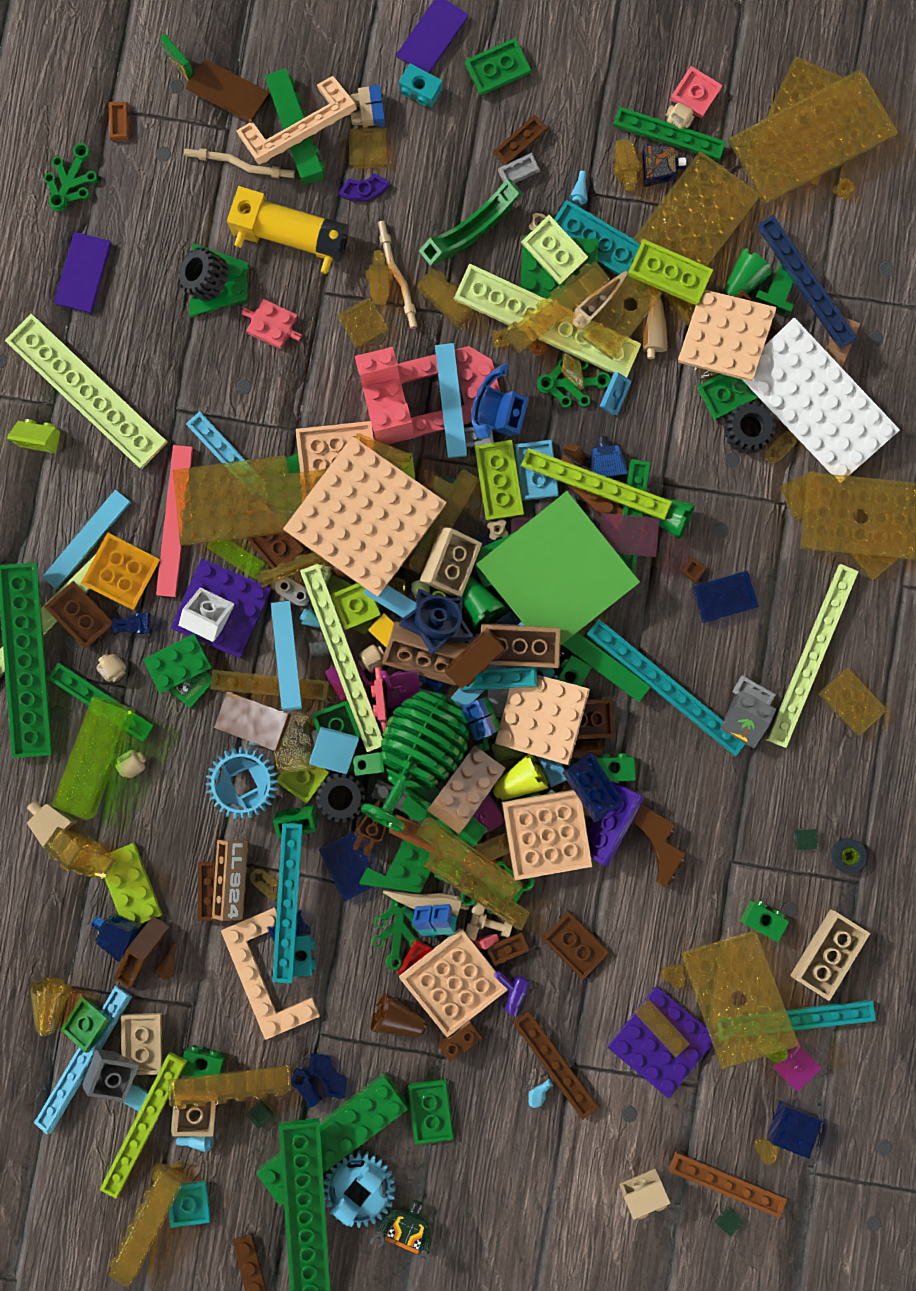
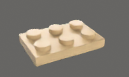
[121,1013,163,1075]

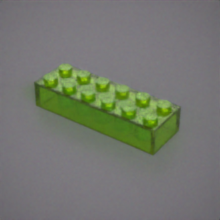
[51,696,135,820]

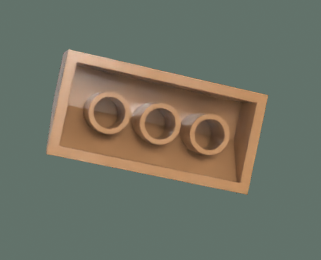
[382,621,469,686]

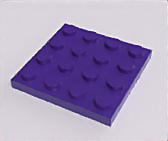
[171,559,272,659]
[607,986,718,1099]

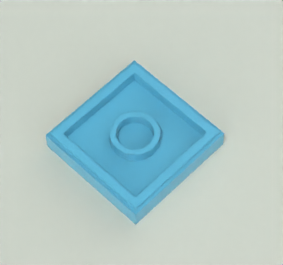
[309,727,359,774]

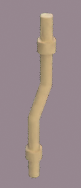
[184,148,295,178]
[378,221,418,329]

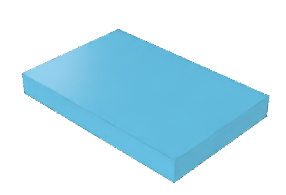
[514,440,559,501]

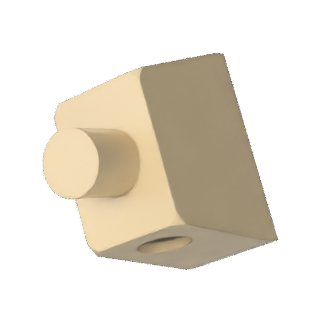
[27,800,76,848]

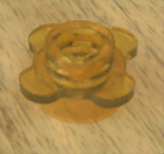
[833,178,856,200]
[491,328,511,348]

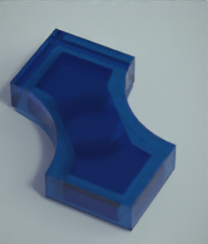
[308,1052,348,1099]

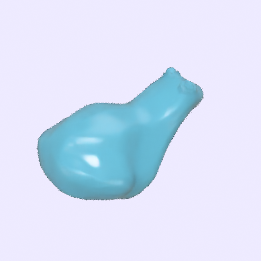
[529,1079,553,1108]

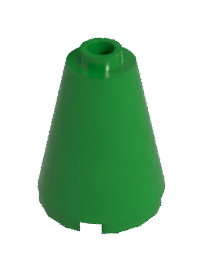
[723,248,774,297]
[643,498,695,540]
[462,577,506,631]

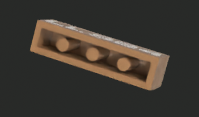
[212,840,248,921]

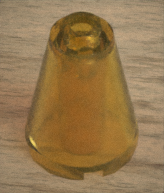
[30,977,71,1036]

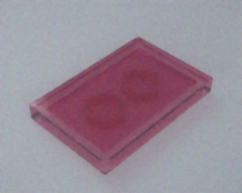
[599,513,659,557]

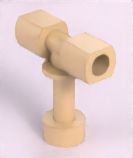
[465,899,513,940]

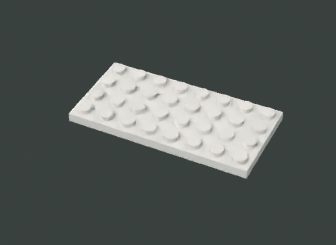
[742,318,900,483]

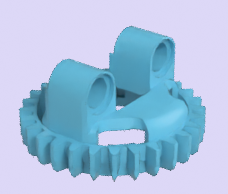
[206,747,279,819]
[323,1150,395,1228]

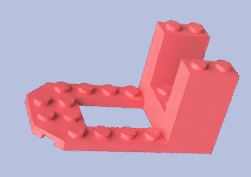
[355,346,500,447]

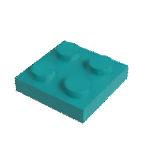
[166,1180,211,1228]

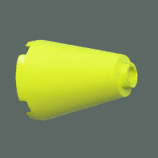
[493,754,549,801]

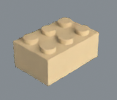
[420,527,482,597]

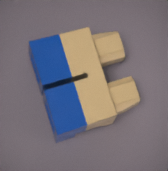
[349,85,385,129]

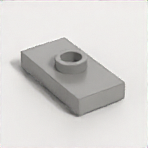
[498,153,540,184]
[732,676,776,705]

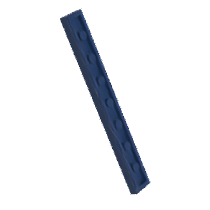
[757,215,857,350]

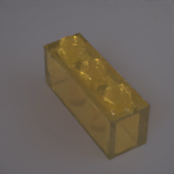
[417,268,474,328]

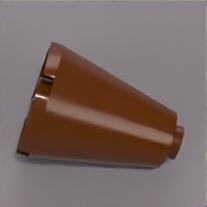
[370,993,427,1037]

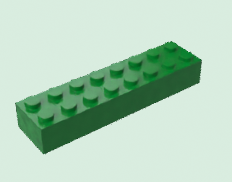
[256,1071,409,1206]

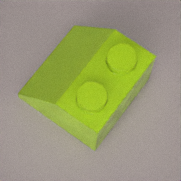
[7,419,61,454]

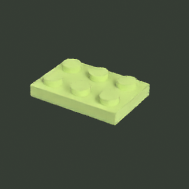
[521,215,588,285]

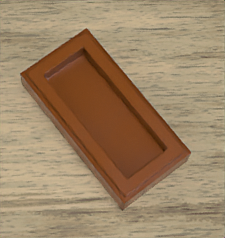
[109,102,129,141]

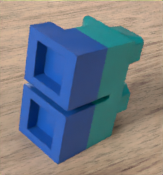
[412,904,457,938]

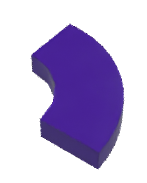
[338,173,390,202]

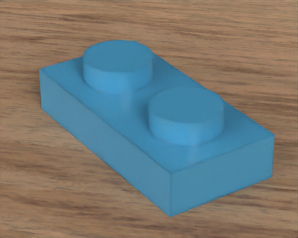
[600,372,632,415]

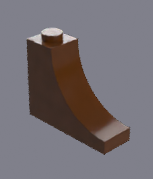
[114,916,169,989]

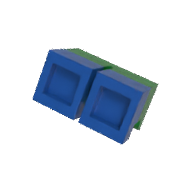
[462,697,501,741]

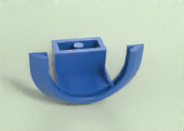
[471,363,529,439]

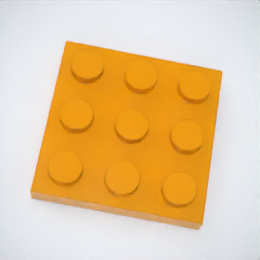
[80,532,160,610]

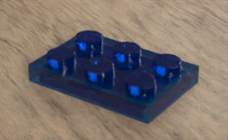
[692,570,759,623]
[562,752,623,822]
[318,831,374,902]

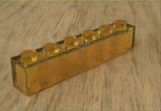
[505,261,610,354]
[210,670,331,701]
[168,1065,291,1110]
[108,1164,187,1288]

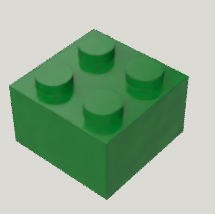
[311,700,361,738]

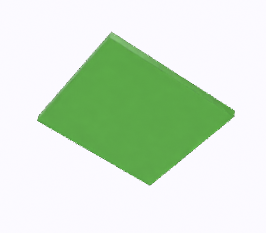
[476,491,640,644]

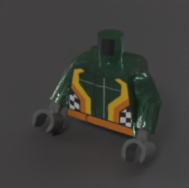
[370,1200,432,1267]

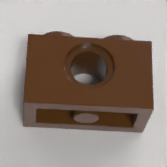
[439,1019,482,1063]

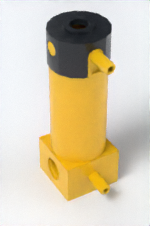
[227,186,349,274]

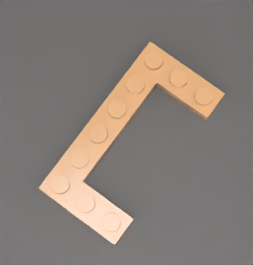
[236,76,357,165]
[221,907,320,1040]

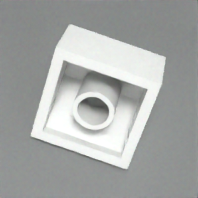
[179,588,234,642]

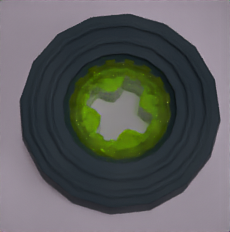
[831,838,867,873]

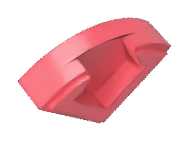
[472,934,499,949]

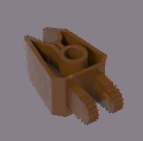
[353,800,386,856]

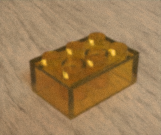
[43,827,117,879]

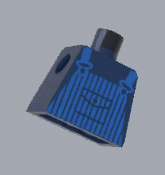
[590,436,628,479]

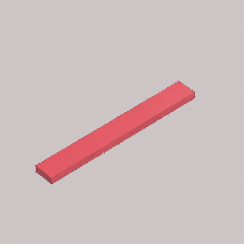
[156,445,193,597]

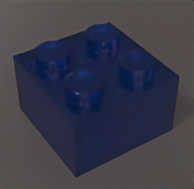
[767,1100,823,1159]

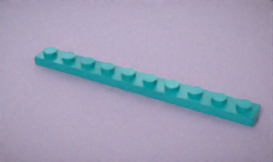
[586,619,745,756]

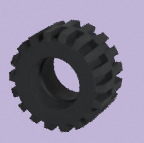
[178,247,229,301]
[724,402,776,454]
[316,773,366,822]

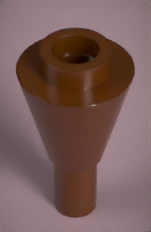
[155,943,177,980]

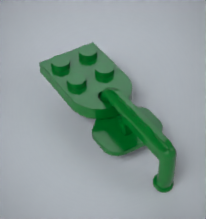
[388,775,488,860]

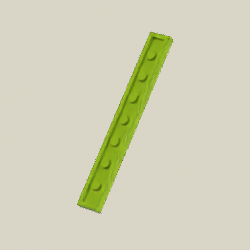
[521,448,672,520]
[100,1052,187,1199]

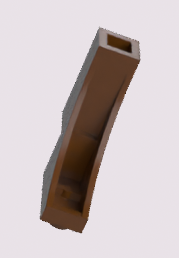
[632,805,685,887]

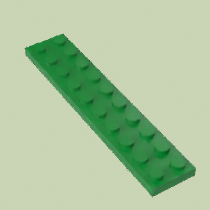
[0,563,53,758]
[279,1118,330,1291]

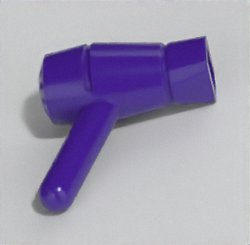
[494,971,530,1016]

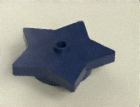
[399,589,473,655]

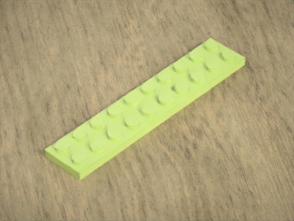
[454,263,641,378]
[5,314,168,470]

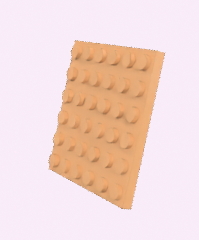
[283,436,447,597]

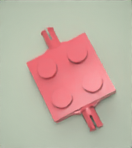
[242,299,303,349]
[371,667,388,734]

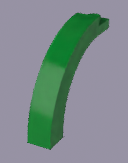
[419,179,522,266]

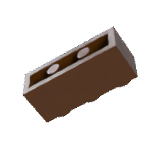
[445,628,504,689]

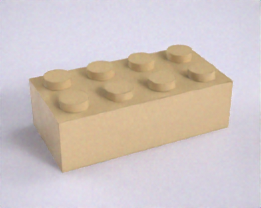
[790,909,870,1001]

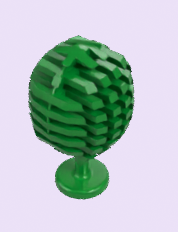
[361,691,469,833]

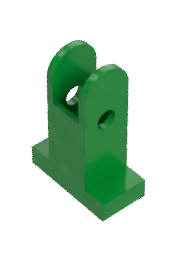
[753,263,794,318]

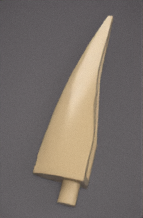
[573,271,628,328]
[643,286,668,359]
[383,890,469,918]

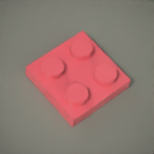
[670,66,723,119]

